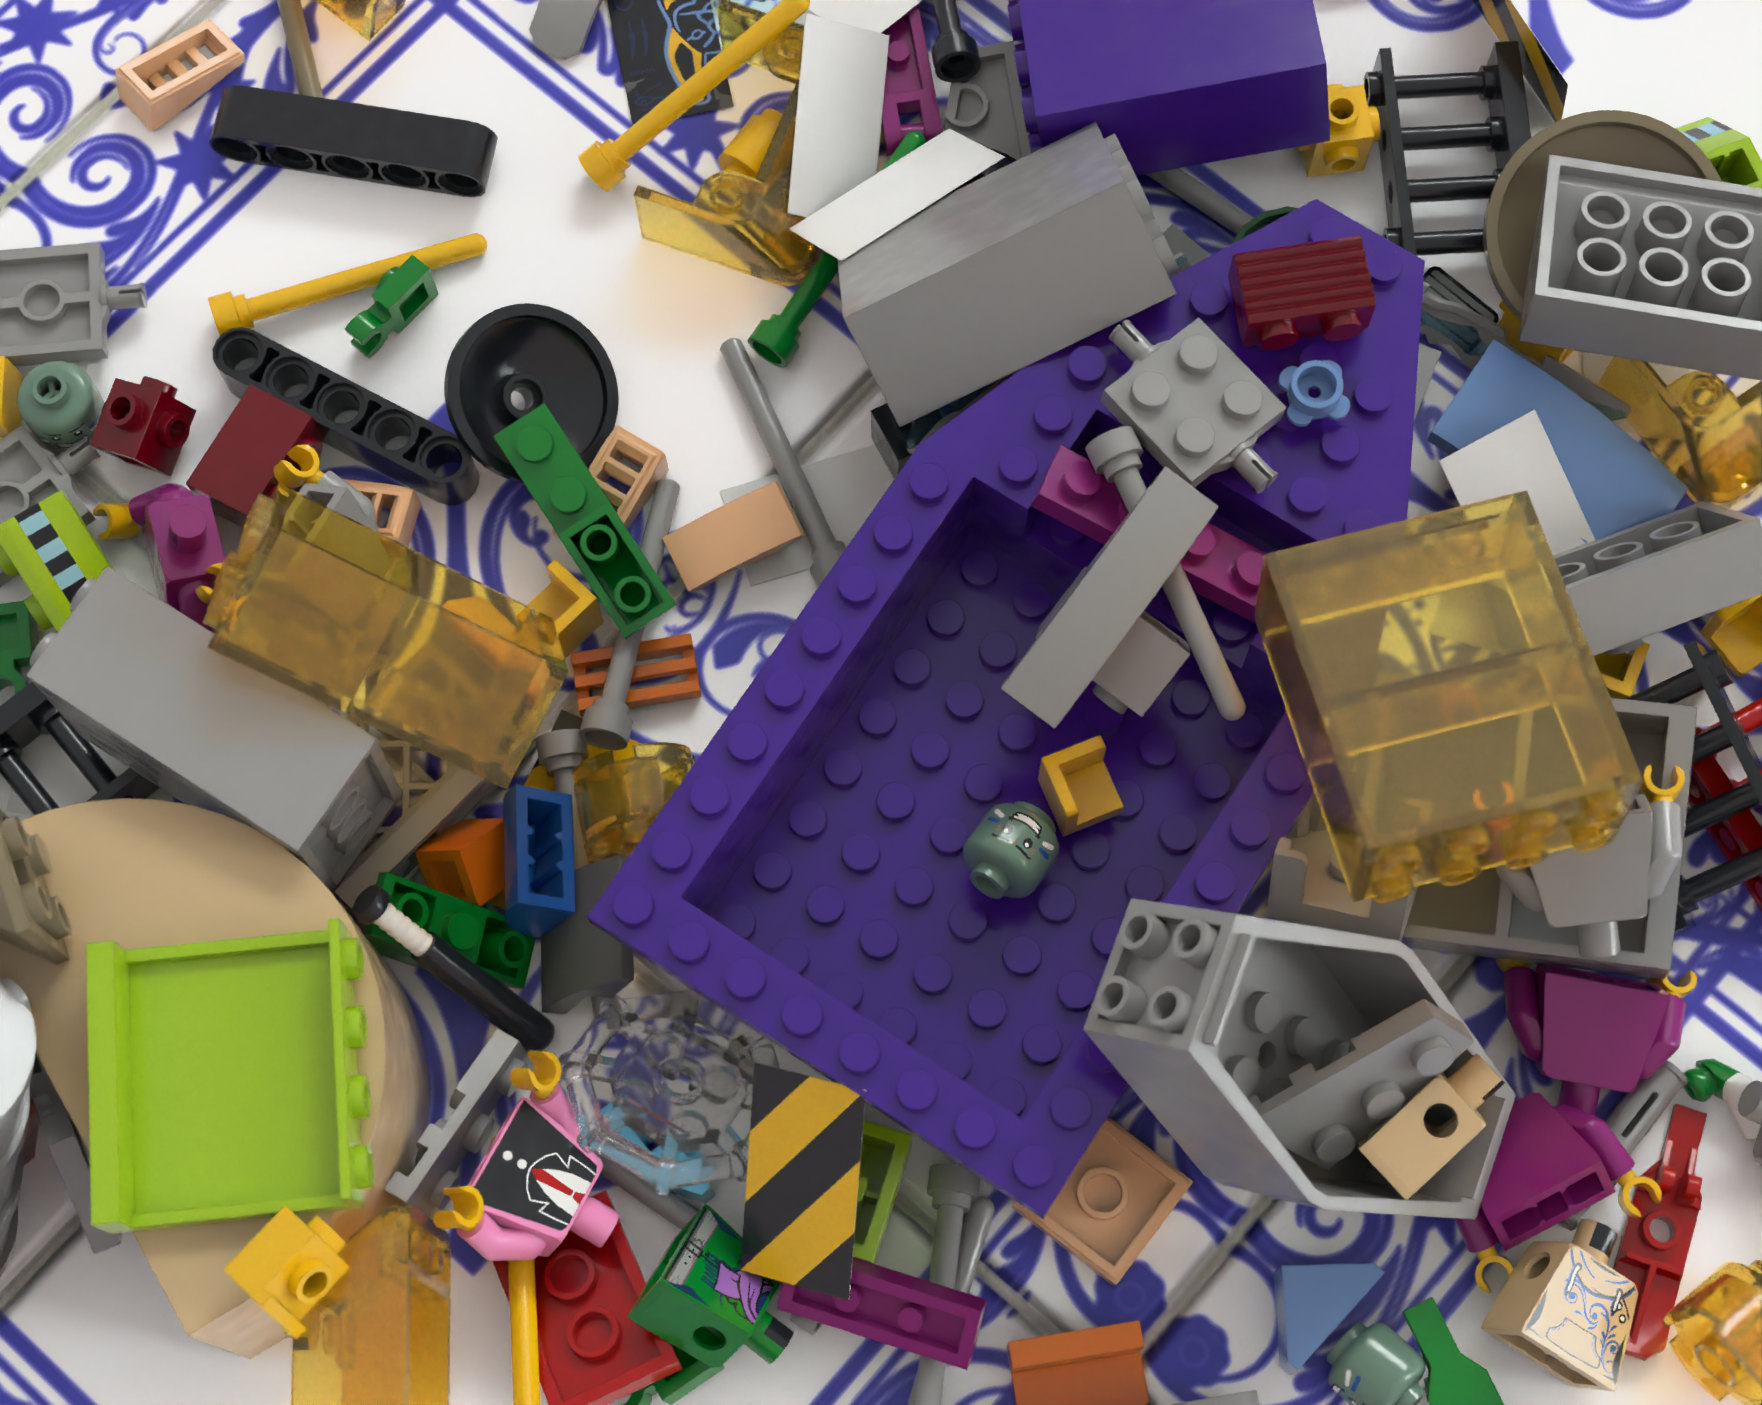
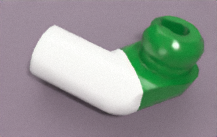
[1684,1058,1761,1139]

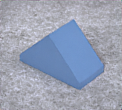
[1274,1263,1385,1376]

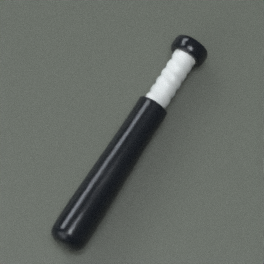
[352,885,555,1052]

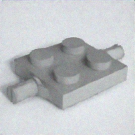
[0,242,147,366]
[1101,317,1287,494]
[0,424,101,587]

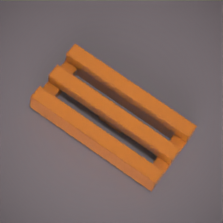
[570,633,702,717]

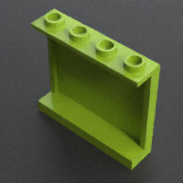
[86,918,374,1234]

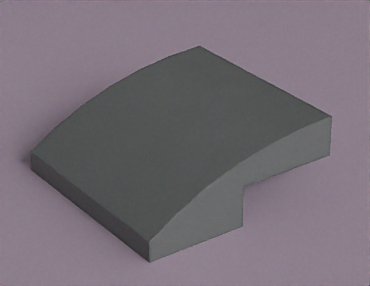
[541,855,634,1014]

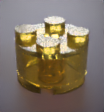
[572,742,695,864]
[1663,1260,1762,1405]

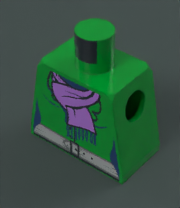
[627,1204,794,1368]

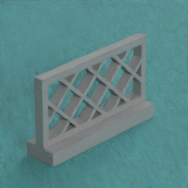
[334,638,537,912]

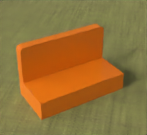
[1006,1320,1149,1405]

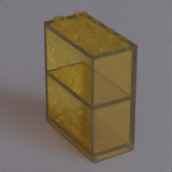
[202,483,569,790]
[1254,490,1643,903]

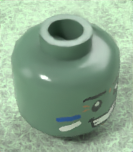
[17,361,105,449]
[963,801,1060,899]
[1325,1321,1427,1405]

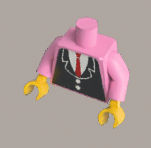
[433,1050,620,1261]

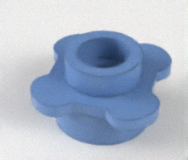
[1278,360,1350,427]

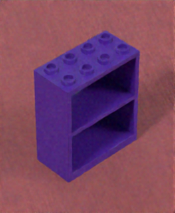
[1007,0,1330,176]

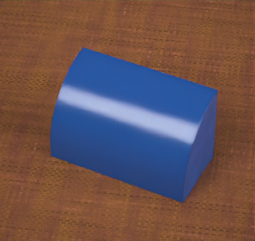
[503,784,575,938]

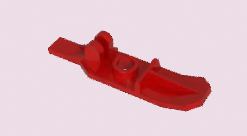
[1613,1103,1707,1361]

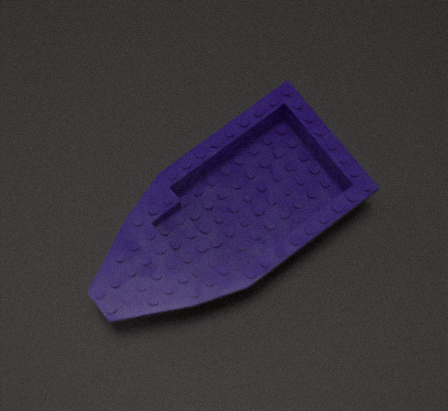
[587,199,1425,1219]

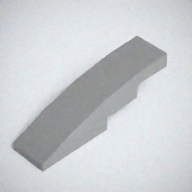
[1001,466,1218,729]

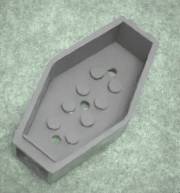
[1083,898,1516,1219]

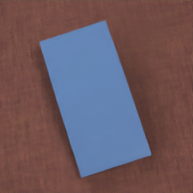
[1427,339,1688,543]

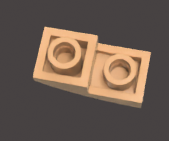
[662,481,805,592]

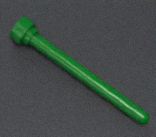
[747,131,926,368]

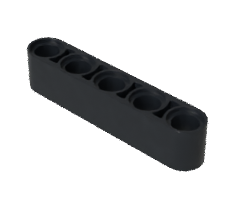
[209,85,498,197]
[213,327,479,505]

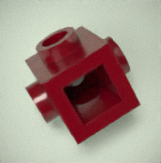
[89,376,197,477]

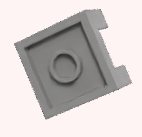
[1266,781,1434,942]

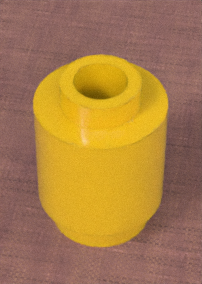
[718,108,795,196]

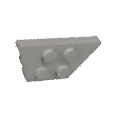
[29,1053,122,1254]

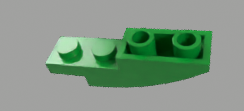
[493,403,677,639]

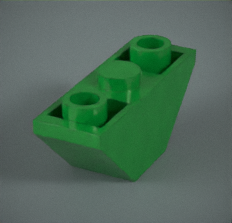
[364,872,536,989]

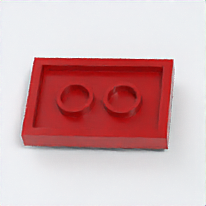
[492,1190,683,1405]

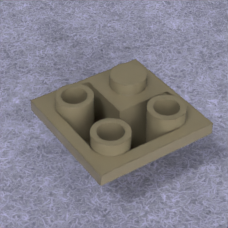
[0,810,72,964]

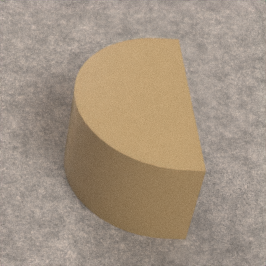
[0,798,430,1359]

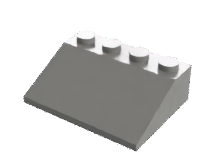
[1519,154,1762,381]

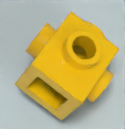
[1295,84,1380,178]

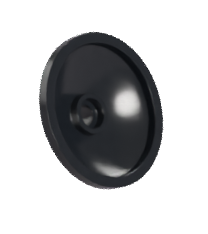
[444,303,619,483]

